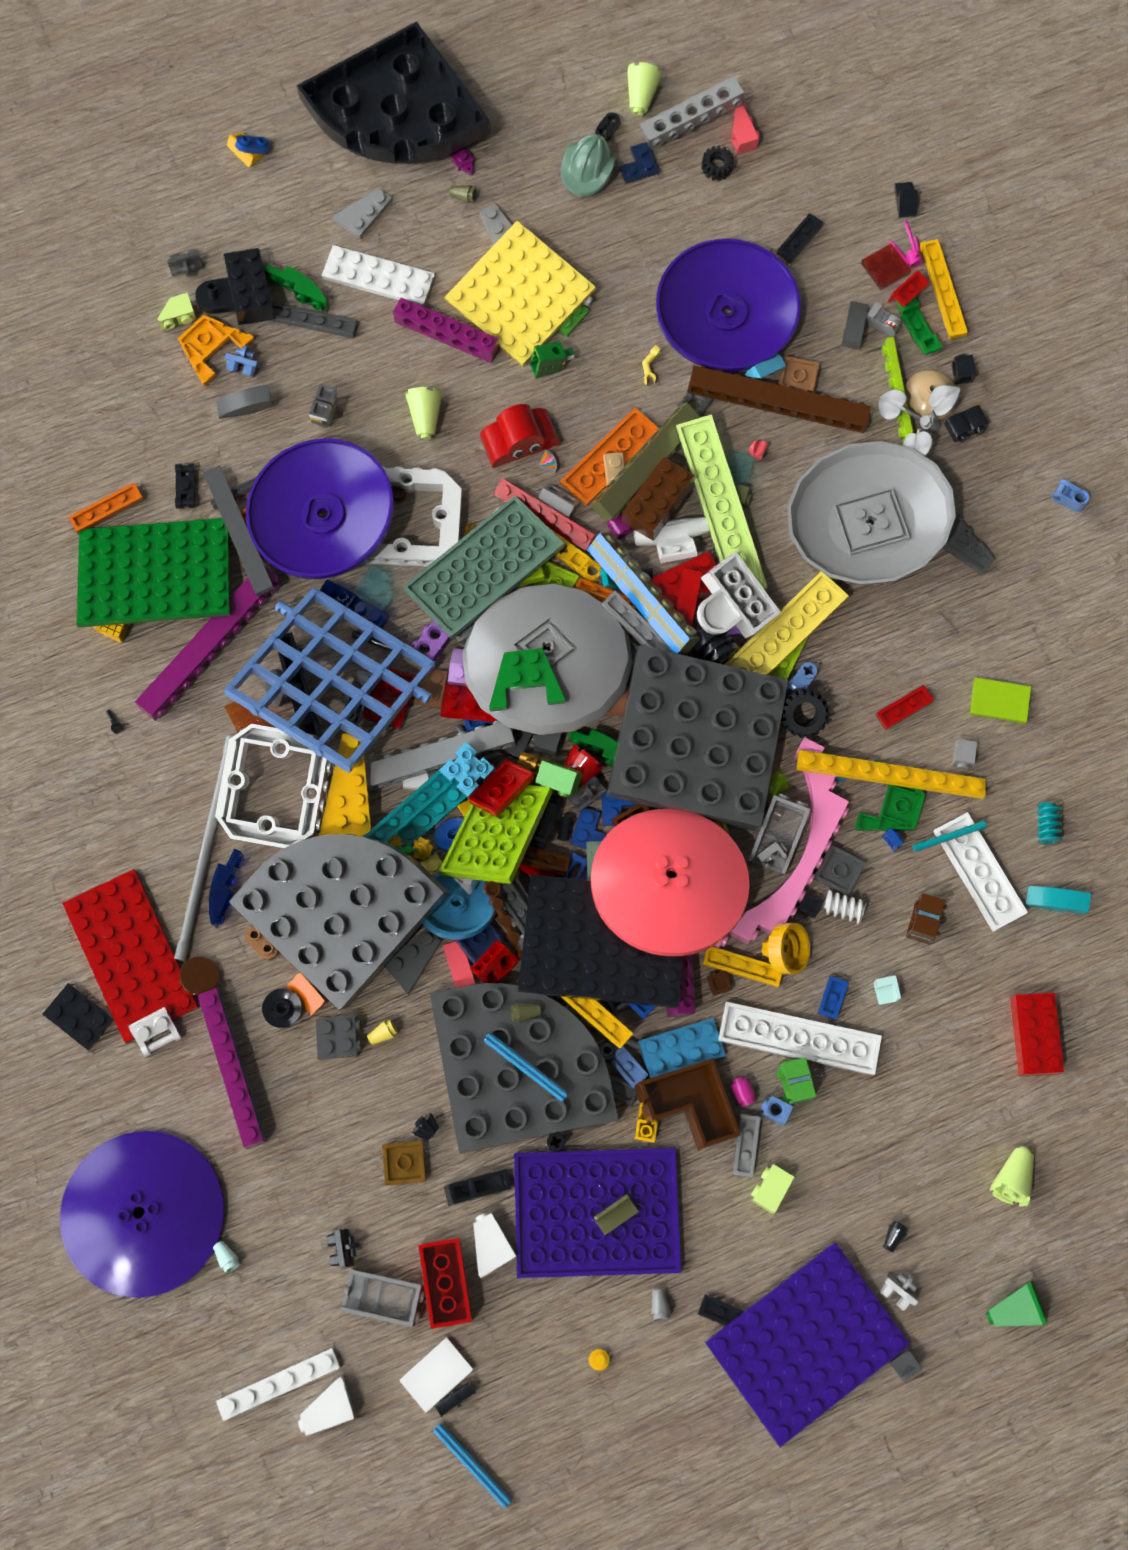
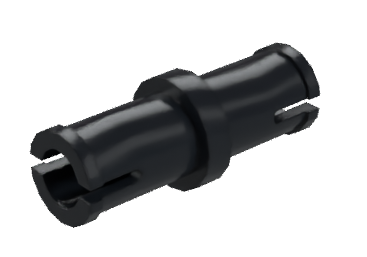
[434,1382,476,1417]

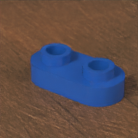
[235,135,270,154]

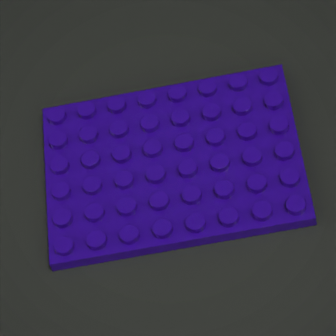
[514,1148,681,1278]
[704,1242,910,1447]

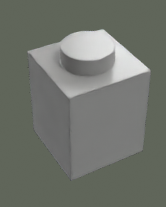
[952,739,977,770]

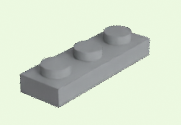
[732,1114,760,1178]

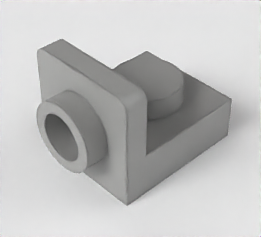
[756,841,788,862]

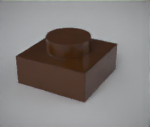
[706,971,732,996]

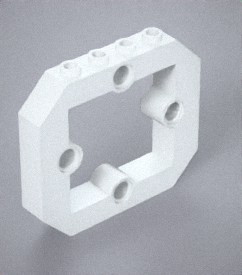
[364,466,462,567]
[215,724,333,848]

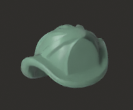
[561,134,616,196]

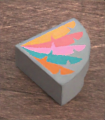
[539,449,557,474]

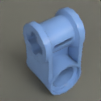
[1051,480,1089,512]
[786,662,817,694]

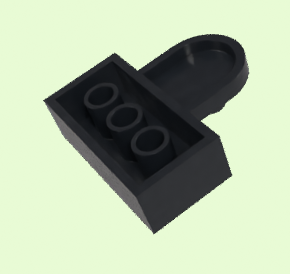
[195,248,274,325]

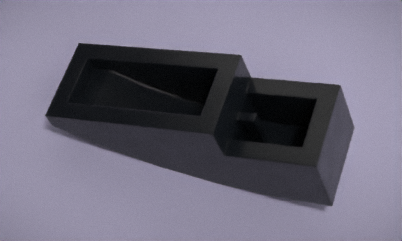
[444,1169,512,1206]

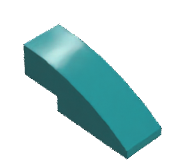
[1025,886,1091,915]

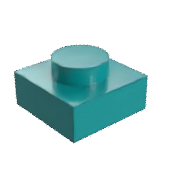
[600,569,619,590]

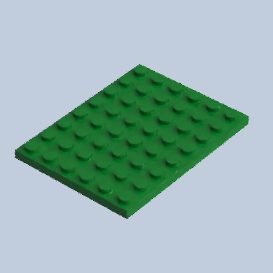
[76,518,230,628]

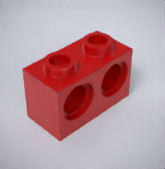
[470,940,519,983]

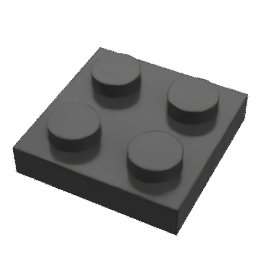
[813,845,866,897]

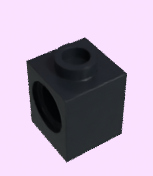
[951,354,976,384]

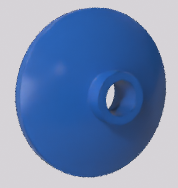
[434,818,463,851]

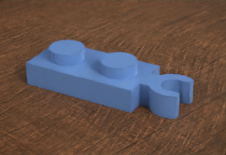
[606,1041,649,1090]

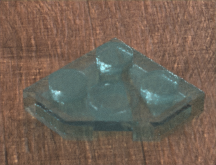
[351,564,393,615]

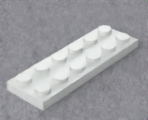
[322,245,435,307]
[933,812,1028,932]

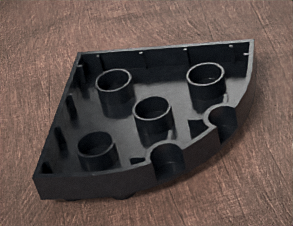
[296,21,491,164]

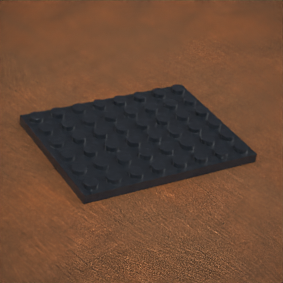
[518,874,683,1009]

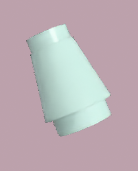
[213,1241,240,1273]

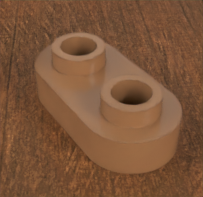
[245,926,279,960]

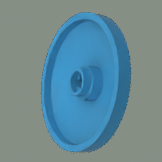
[423,872,495,940]

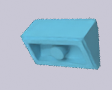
[745,354,786,378]

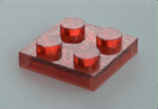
[861,244,911,291]

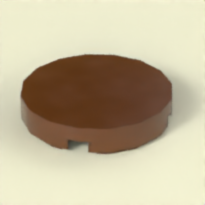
[179,956,219,995]

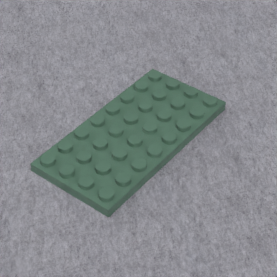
[402,496,565,639]

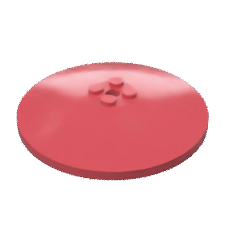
[591,809,749,956]

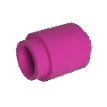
[731,1076,757,1107]

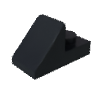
[894,182,917,218]

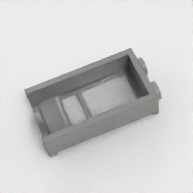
[748,794,810,875]
[339,1269,425,1327]

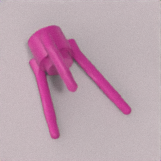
[889,221,923,268]

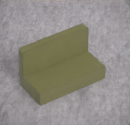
[593,1194,639,1235]

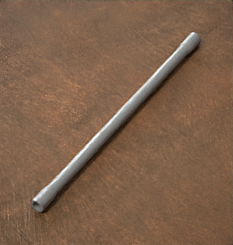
[174,736,233,962]

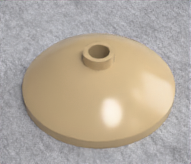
[904,370,957,420]

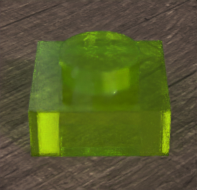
[768,771,790,798]

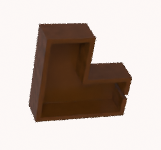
[634,1058,741,1151]

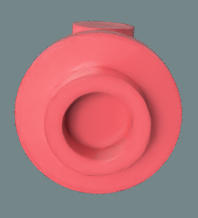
[749,441,768,460]

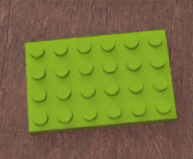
[439,785,553,884]

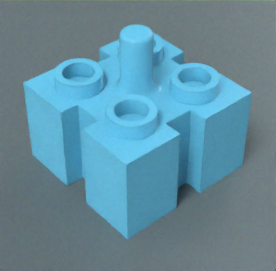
[439,742,495,798]

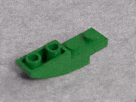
[264,264,329,312]
[568,729,617,767]

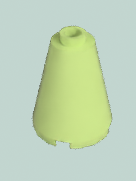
[628,62,662,116]
[406,387,442,440]
[990,1147,1034,1207]

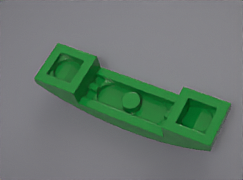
[895,297,943,355]

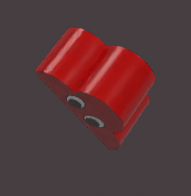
[480,404,561,468]

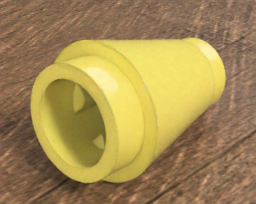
[367,1020,398,1045]

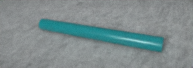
[912,821,987,852]

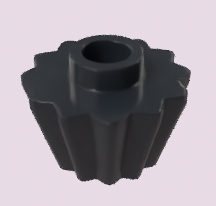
[412,1113,439,1141]

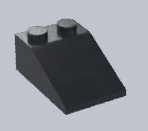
[529,794,564,850]

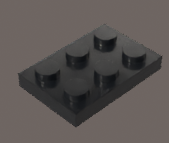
[42,983,114,1051]

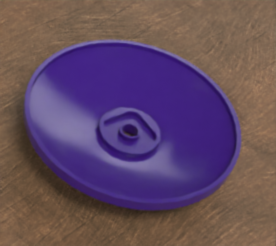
[656,239,800,372]
[246,438,394,579]
[60,1131,225,1298]

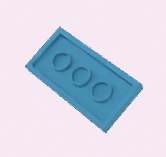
[638,1018,726,1079]

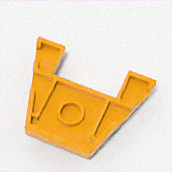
[178,315,255,387]

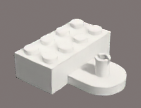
[697,552,781,638]

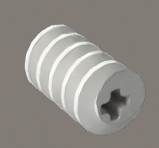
[823,890,866,924]

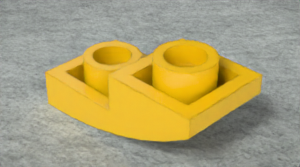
[635,1102,658,1142]

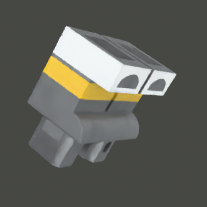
[309,384,339,428]

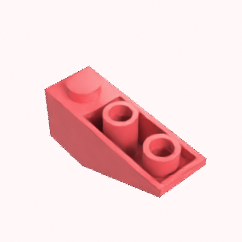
[731,102,760,155]

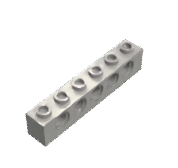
[640,76,745,149]

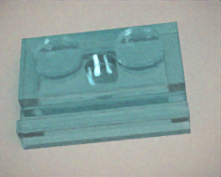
[726,450,754,486]

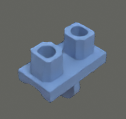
[225,345,261,377]

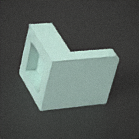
[873,975,901,1005]

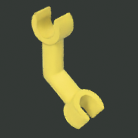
[642,345,662,386]

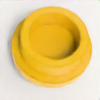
[589,1349,609,1371]

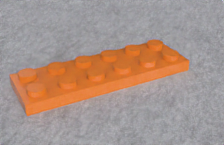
[560,408,658,507]

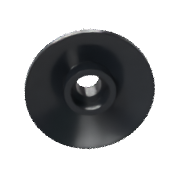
[262,988,302,1028]

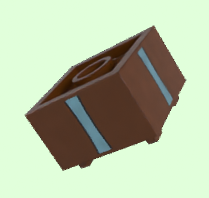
[906,893,947,944]

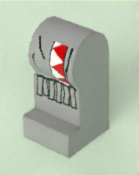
[865,303,902,336]

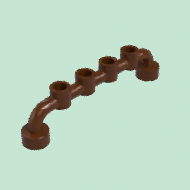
[483,881,522,960]

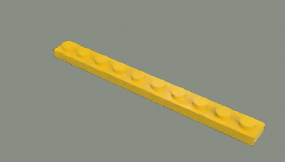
[797,750,986,799]

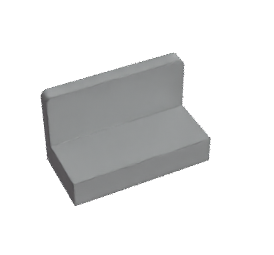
[538,483,581,518]

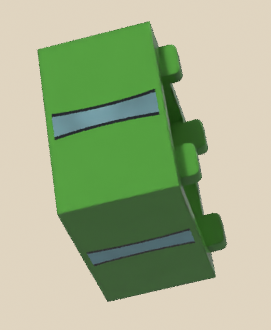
[776,1057,816,1106]

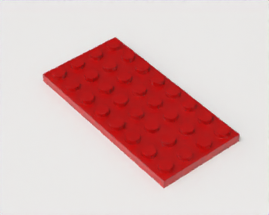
[62,869,198,1044]

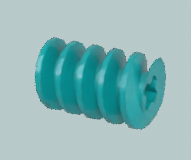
[1037,802,1063,845]

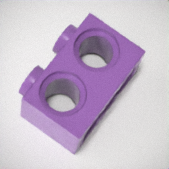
[411,621,452,662]

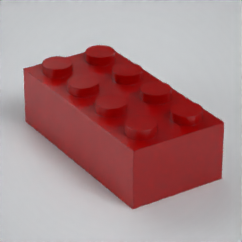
[650,551,716,610]
[1010,993,1064,1077]
[418,1238,473,1329]

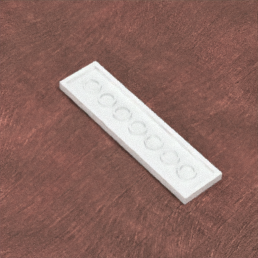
[718,1002,882,1076]

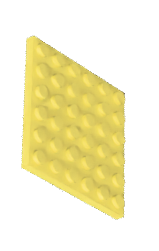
[444,221,596,367]

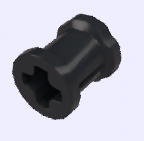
[547,1133,565,1152]

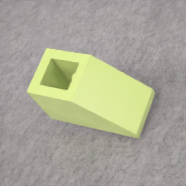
[158,293,196,330]

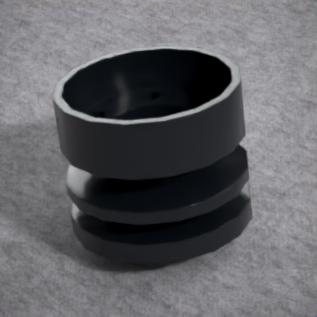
[691,629,739,665]

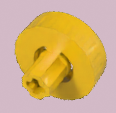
[761,923,810,975]

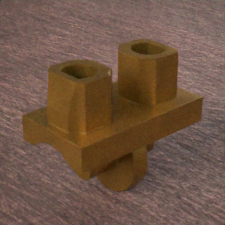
[517,751,554,777]

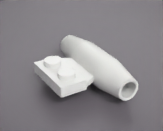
[633,517,709,563]

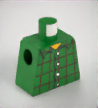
[530,342,574,379]

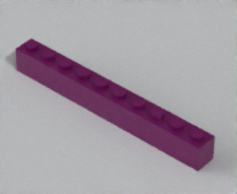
[135,566,280,721]

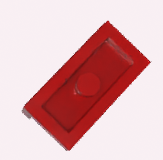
[888,270,930,307]

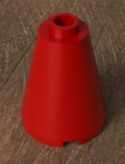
[555,744,605,798]

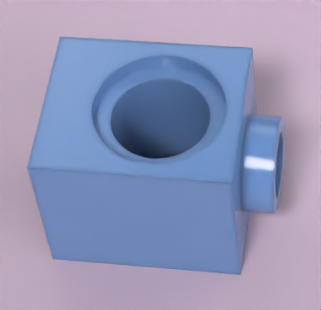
[760,1096,794,1126]

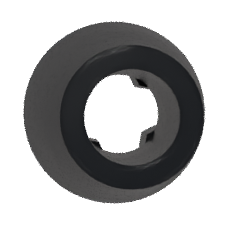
[883,1220,908,1253]

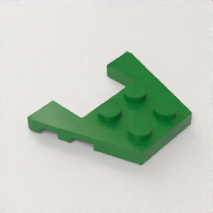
[489,648,566,712]
[854,760,926,831]

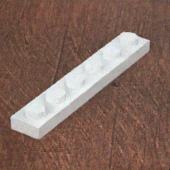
[216,1348,340,1421]

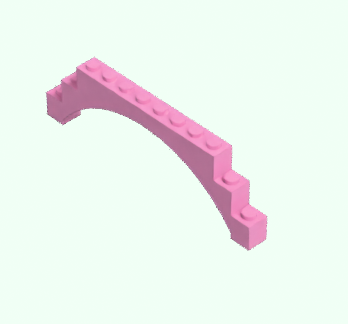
[712,737,849,948]

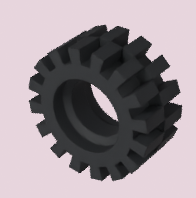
[701,145,734,181]

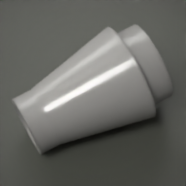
[651,1289,671,1321]

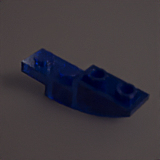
[320,579,390,629]
[208,849,245,928]

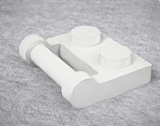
[129,1007,182,1057]

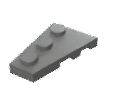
[331,189,392,239]

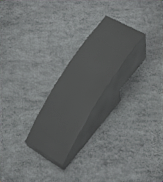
[841,301,868,350]
[216,384,272,419]

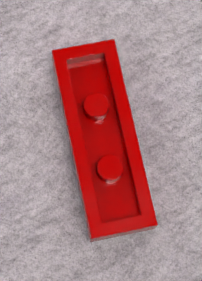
[875,685,934,730]

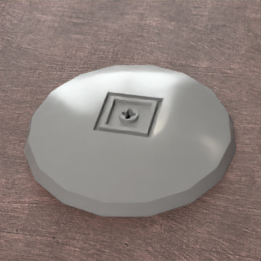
[787,441,956,586]
[462,584,633,735]

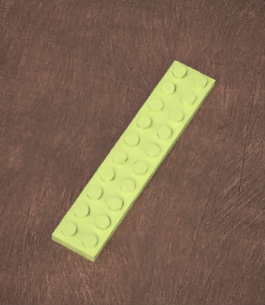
[676,414,768,590]

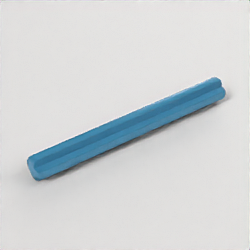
[484,1033,568,1102]
[433,1423,512,1508]

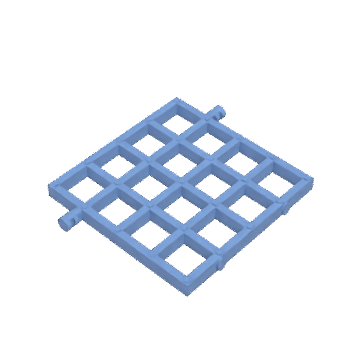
[225,587,435,774]

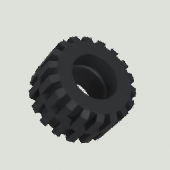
[781,688,829,738]

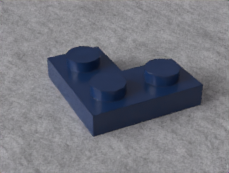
[620,142,659,184]

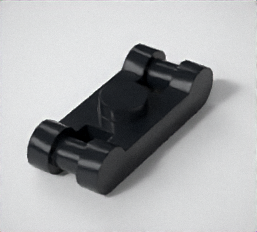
[175,463,195,509]

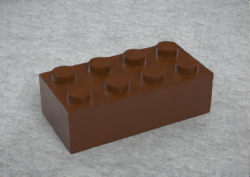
[622,457,695,541]

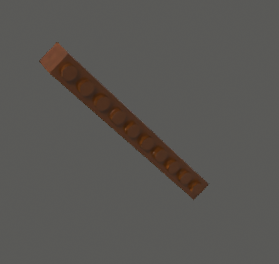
[687,365,871,434]

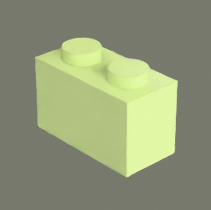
[751,1165,794,1214]

